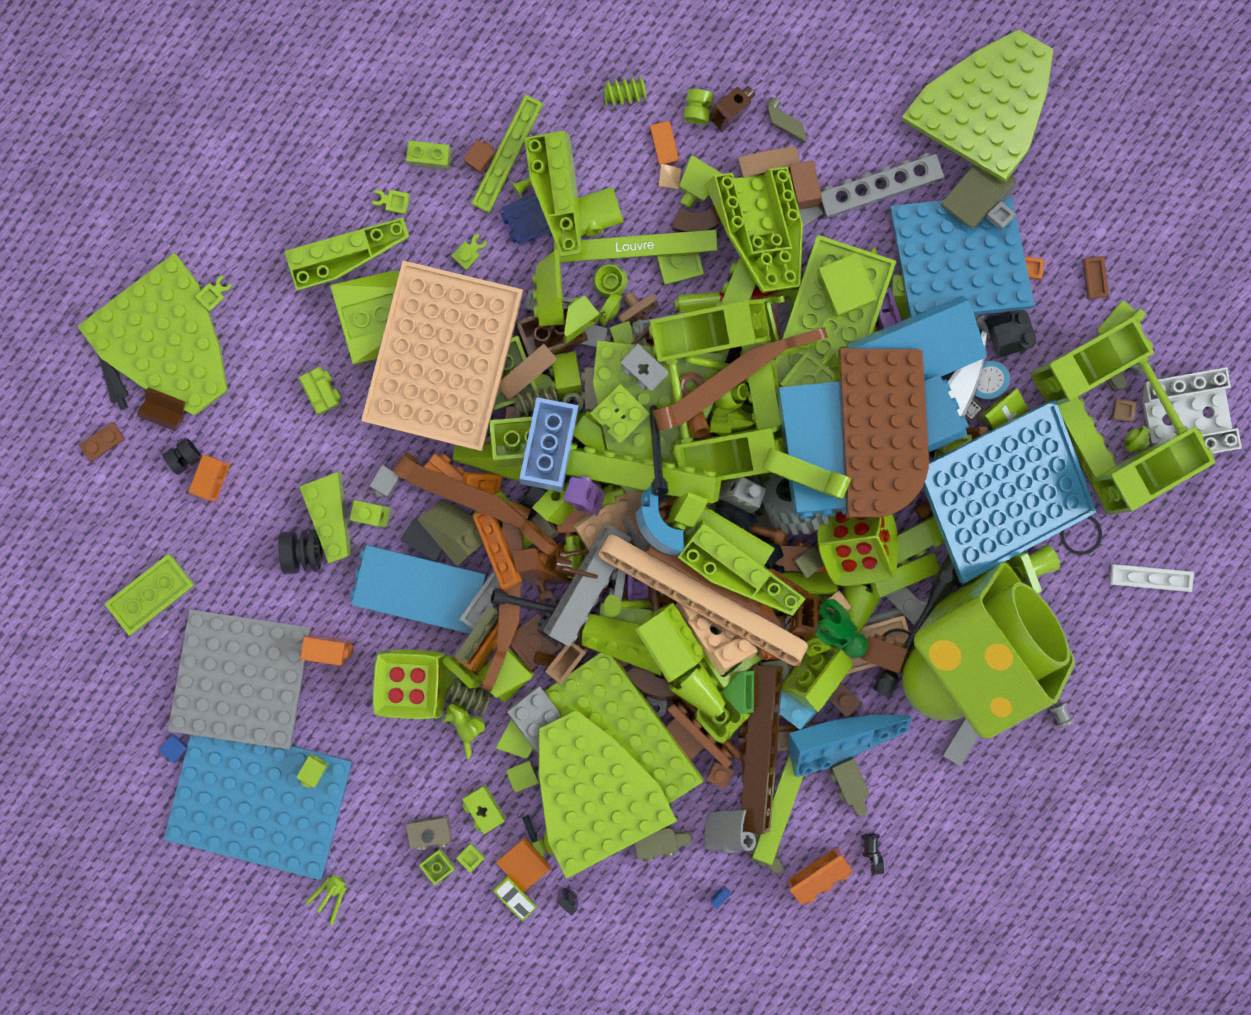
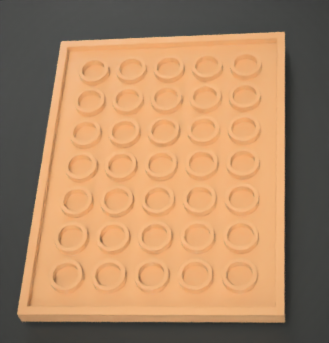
[361,261,524,452]

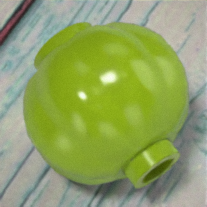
[714,380,748,411]

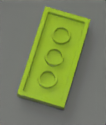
[105,553,195,636]

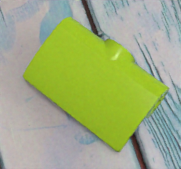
[578,187,624,237]

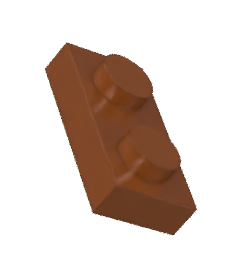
[79,422,125,462]

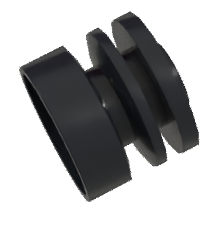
[278,529,323,575]

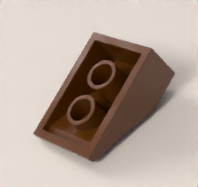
[515,304,588,358]

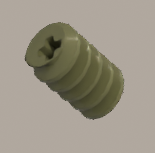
[513,386,558,418]
[444,678,490,717]

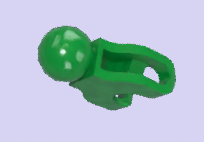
[815,599,869,658]

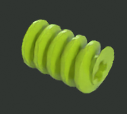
[604,76,647,108]

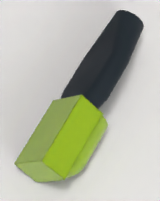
[522,815,547,858]

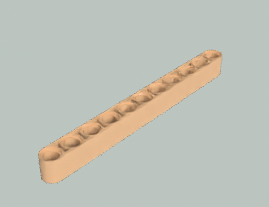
[598,535,808,666]

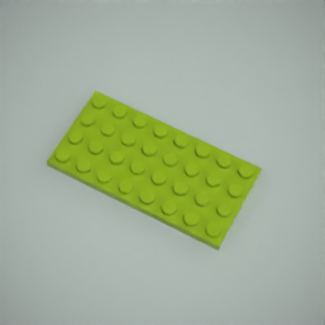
[775,235,896,387]
[544,652,704,804]

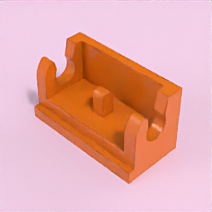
[188,454,231,502]

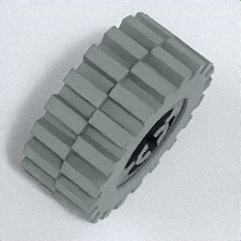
[762,473,836,535]

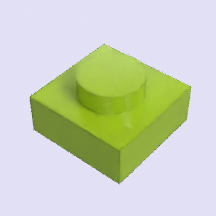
[456,843,485,873]

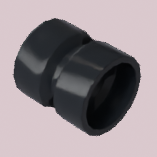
[162,437,202,475]

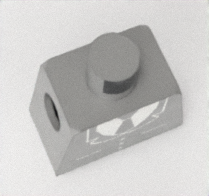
[719,477,766,514]

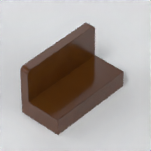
[137,387,185,431]

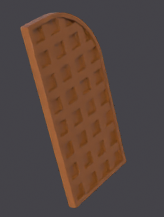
[838,348,929,518]

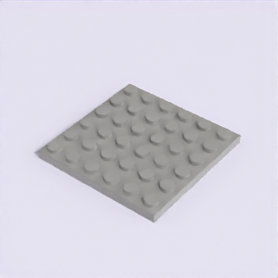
[168,609,311,750]

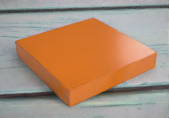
[496,837,552,892]

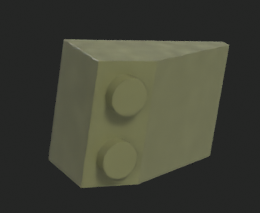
[941,165,1017,230]
[417,499,484,566]

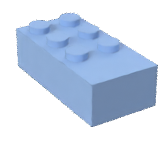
[520,398,578,492]

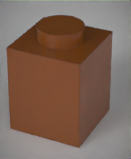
[463,139,495,175]
[706,758,734,789]

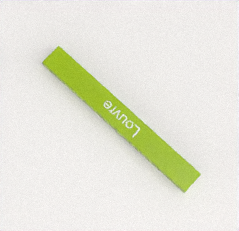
[554,230,718,263]

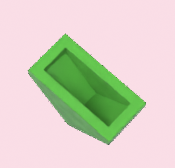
[722,671,754,714]

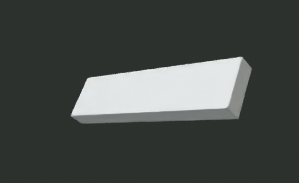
[1109,564,1194,592]

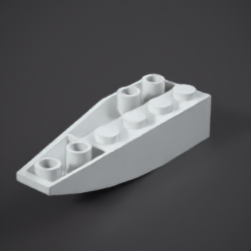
[938,331,987,451]

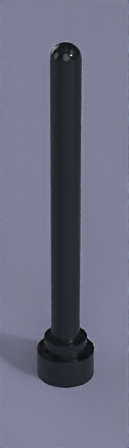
[649,405,669,496]
[491,588,557,614]

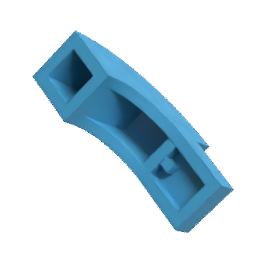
[636,486,684,556]

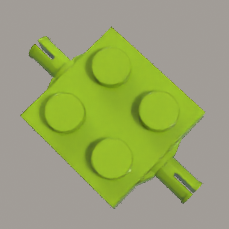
[779,350,839,387]

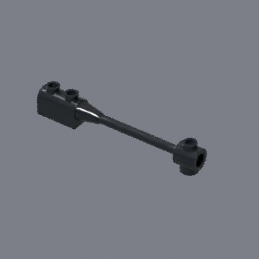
[872,553,958,698]

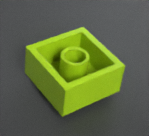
[419,848,456,886]

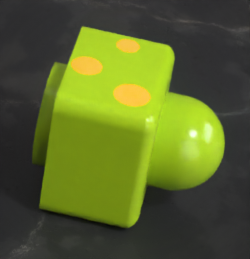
[902,562,1075,739]

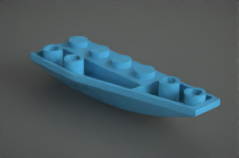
[788,715,911,777]

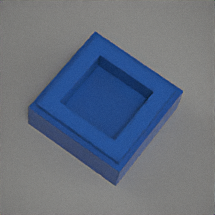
[159,734,187,763]
[711,885,731,909]

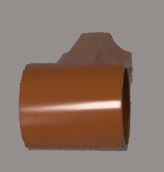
[687,411,713,440]

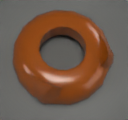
[679,372,704,397]

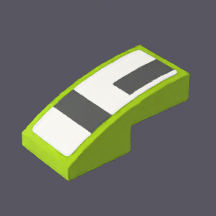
[493,875,537,921]

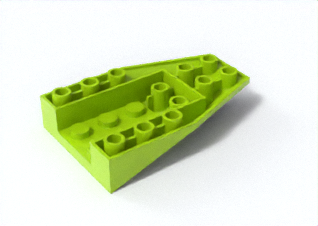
[705,167,803,293]
[330,271,400,366]

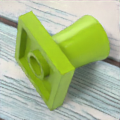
[1005,545,1060,593]

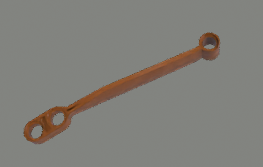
[653,327,828,431]
[393,452,557,555]
[482,501,531,692]

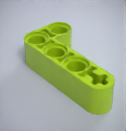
[762,448,851,499]

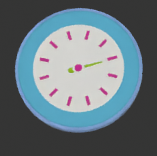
[975,361,1011,400]

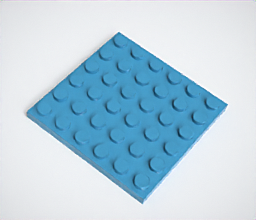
[889,195,1035,318]

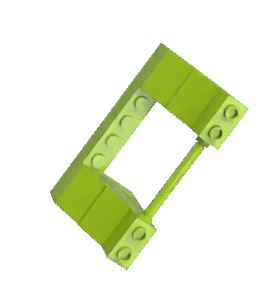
[649,299,785,480]
[1029,317,1216,515]

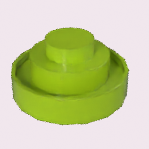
[1123,425,1150,453]

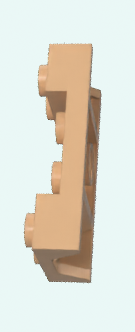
[675,602,758,676]

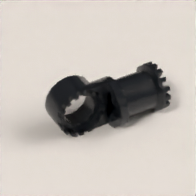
[861,833,884,875]

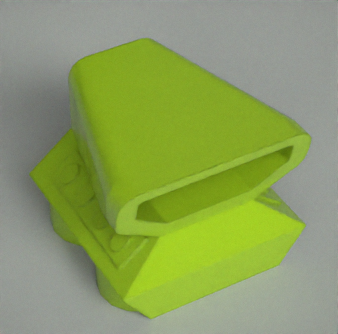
[477,648,534,703]
[694,688,750,744]

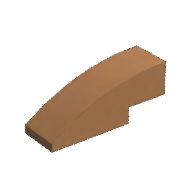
[737,147,800,178]
[499,344,557,400]
[545,626,589,685]

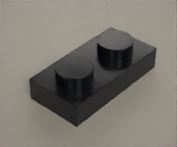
[556,887,578,916]

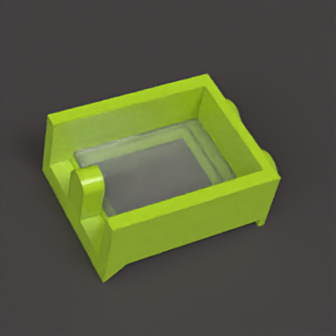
[761,288,799,342]

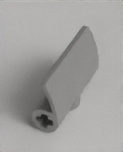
[704,810,756,853]

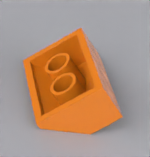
[786,847,852,905]

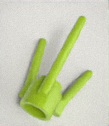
[305,874,347,926]

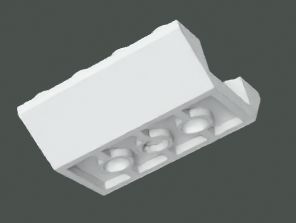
[1142,367,1242,453]

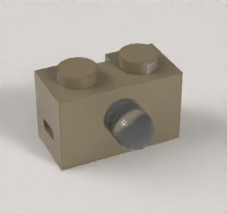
[406,814,452,851]

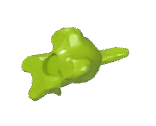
[442,700,485,760]

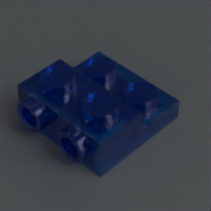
[500,194,551,247]

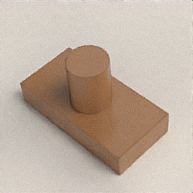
[618,292,659,325]

